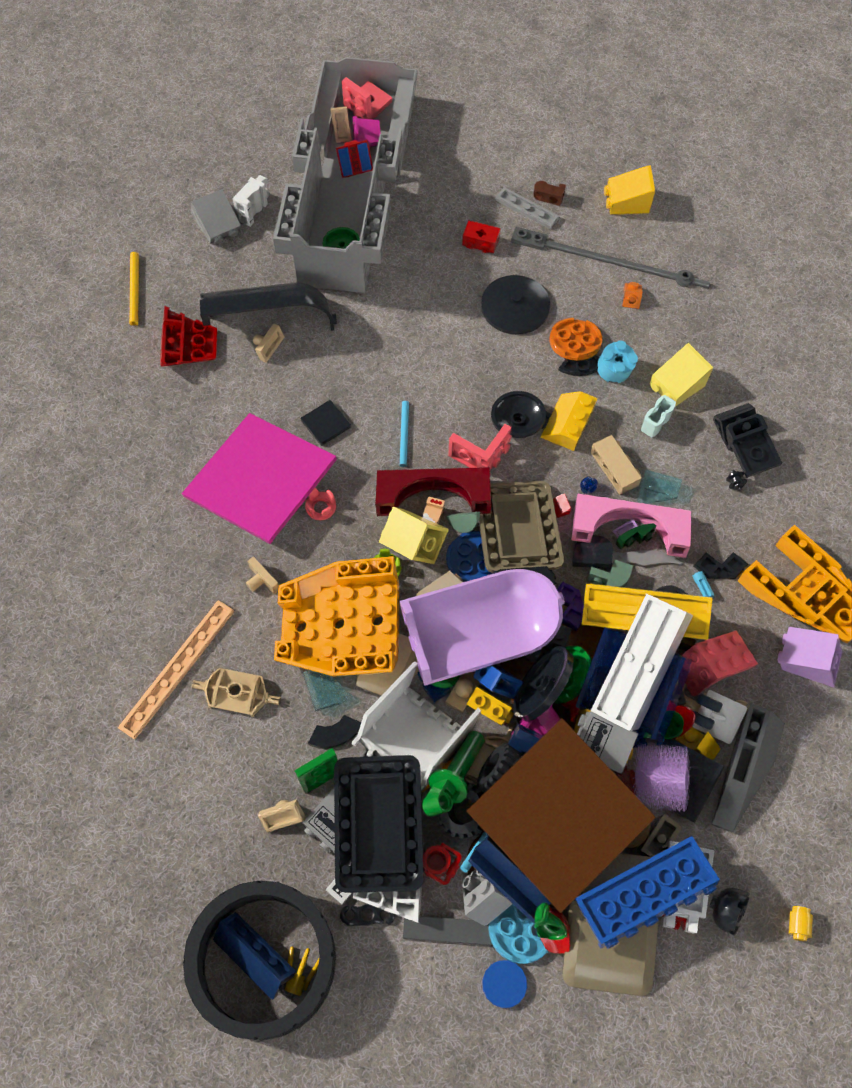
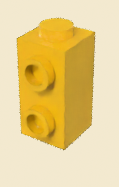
[466,686,514,726]

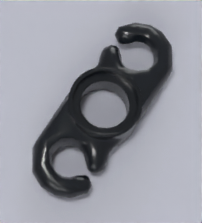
[340,904,395,926]

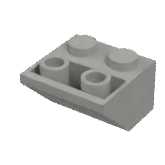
[462,869,512,926]

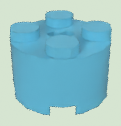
[597,340,638,383]

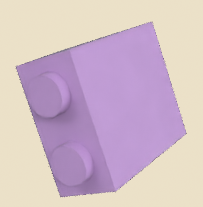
[778,627,842,688]

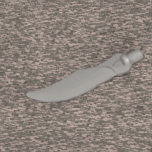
[612,550,682,566]

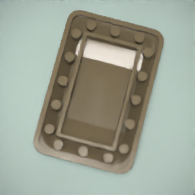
[479,481,564,573]
[562,853,659,996]

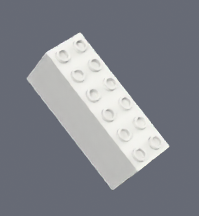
[591,594,693,731]

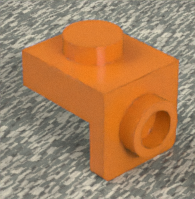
[622,282,643,309]

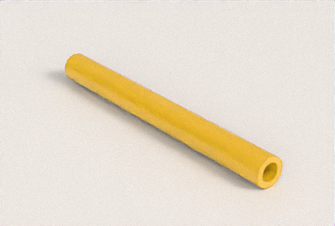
[129,252,139,326]

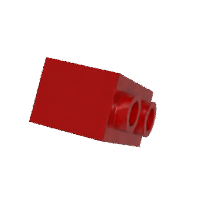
[462,220,501,253]

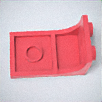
[673,630,758,696]

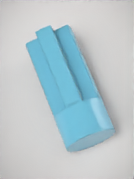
[692,571,714,597]

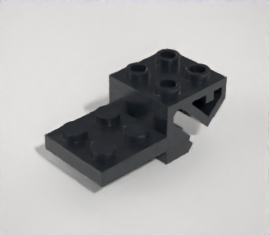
[713,403,782,478]

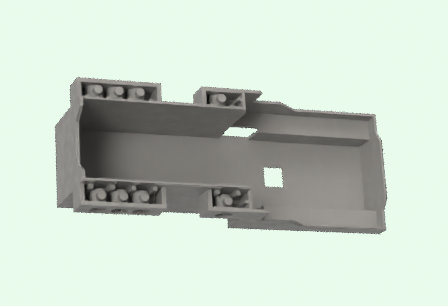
[273,57,417,293]

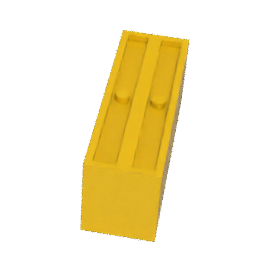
[582,584,713,640]

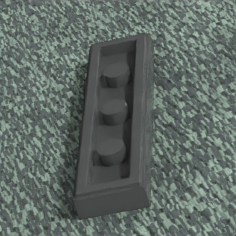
[403,916,491,945]

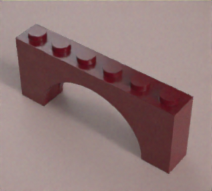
[375,467,491,516]

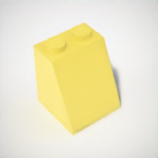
[650,343,713,407]
[379,507,449,564]

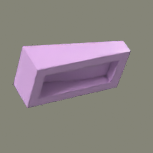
[613,519,638,538]

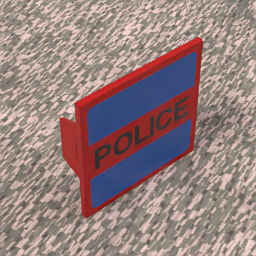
[336,140,373,178]

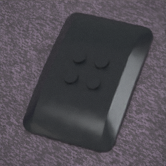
[334,755,424,893]

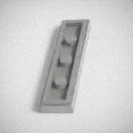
[495,187,560,229]

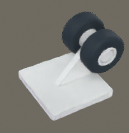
[693,690,747,744]

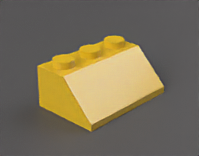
[540,391,598,451]

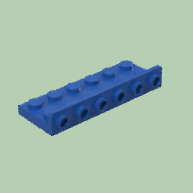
[575,836,720,949]

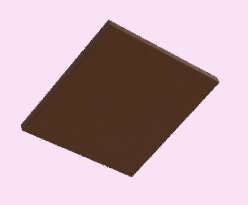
[467,718,656,913]

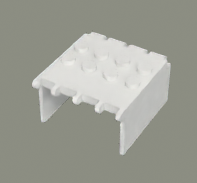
[351,661,481,792]

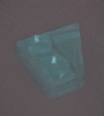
[637,470,682,504]
[303,670,353,712]

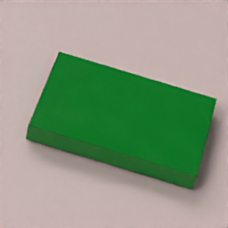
[294,748,338,794]

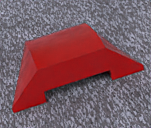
[160,306,217,367]

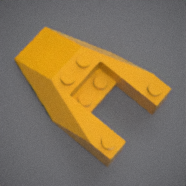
[738,525,852,643]

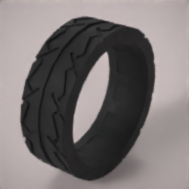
[183,881,336,1040]

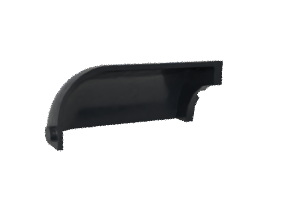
[200,282,337,331]

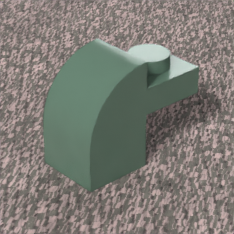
[587,560,633,587]

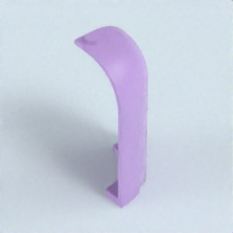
[400,569,565,686]

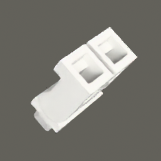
[233,175,270,227]

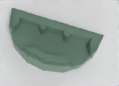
[446,511,480,533]

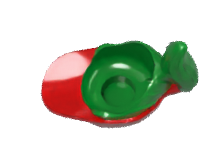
[639,705,695,739]
[534,902,570,954]

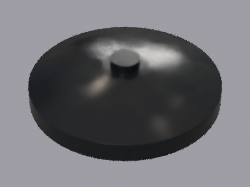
[481,275,550,335]
[513,646,574,721]

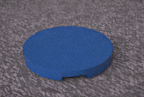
[446,531,493,582]

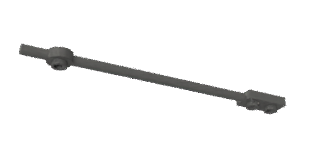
[511,227,710,289]

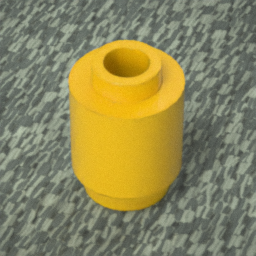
[789,906,813,941]

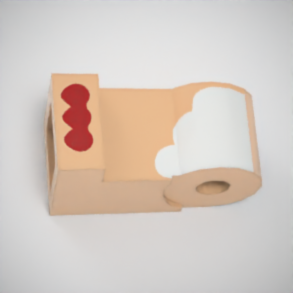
[423,497,445,524]

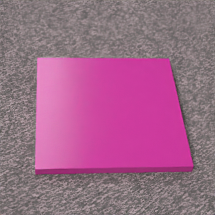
[181,413,337,544]

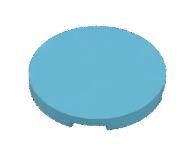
[489,904,548,964]

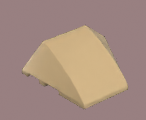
[356,633,419,696]

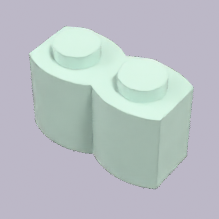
[641,395,676,438]

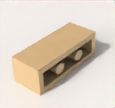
[591,435,642,495]

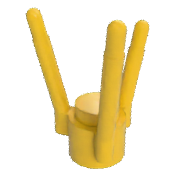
[284,946,319,996]

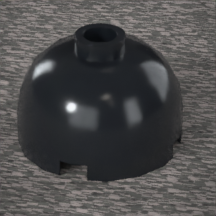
[710,888,750,936]

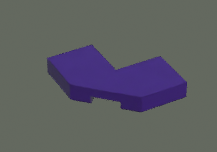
[557,582,584,631]

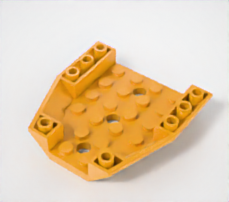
[274,556,399,676]

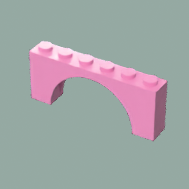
[571,494,691,558]

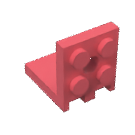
[342,77,392,120]
[448,424,512,470]

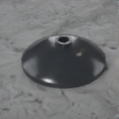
[491,391,546,438]

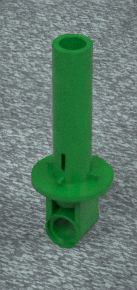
[422,731,485,817]

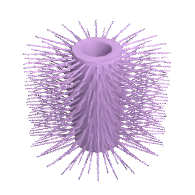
[633,744,691,812]

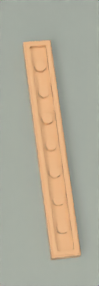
[118,600,235,740]

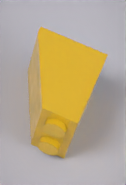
[604,165,655,215]

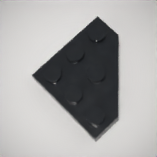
[657,739,724,823]

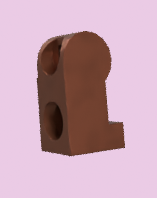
[533,181,566,206]

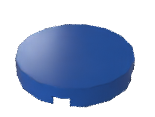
[482,960,527,1008]

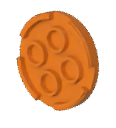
[549,318,602,361]

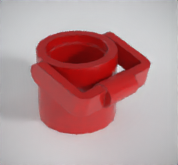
[423,843,462,885]

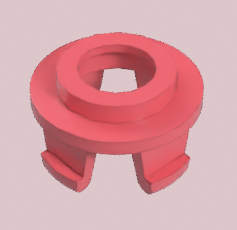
[305,488,336,521]

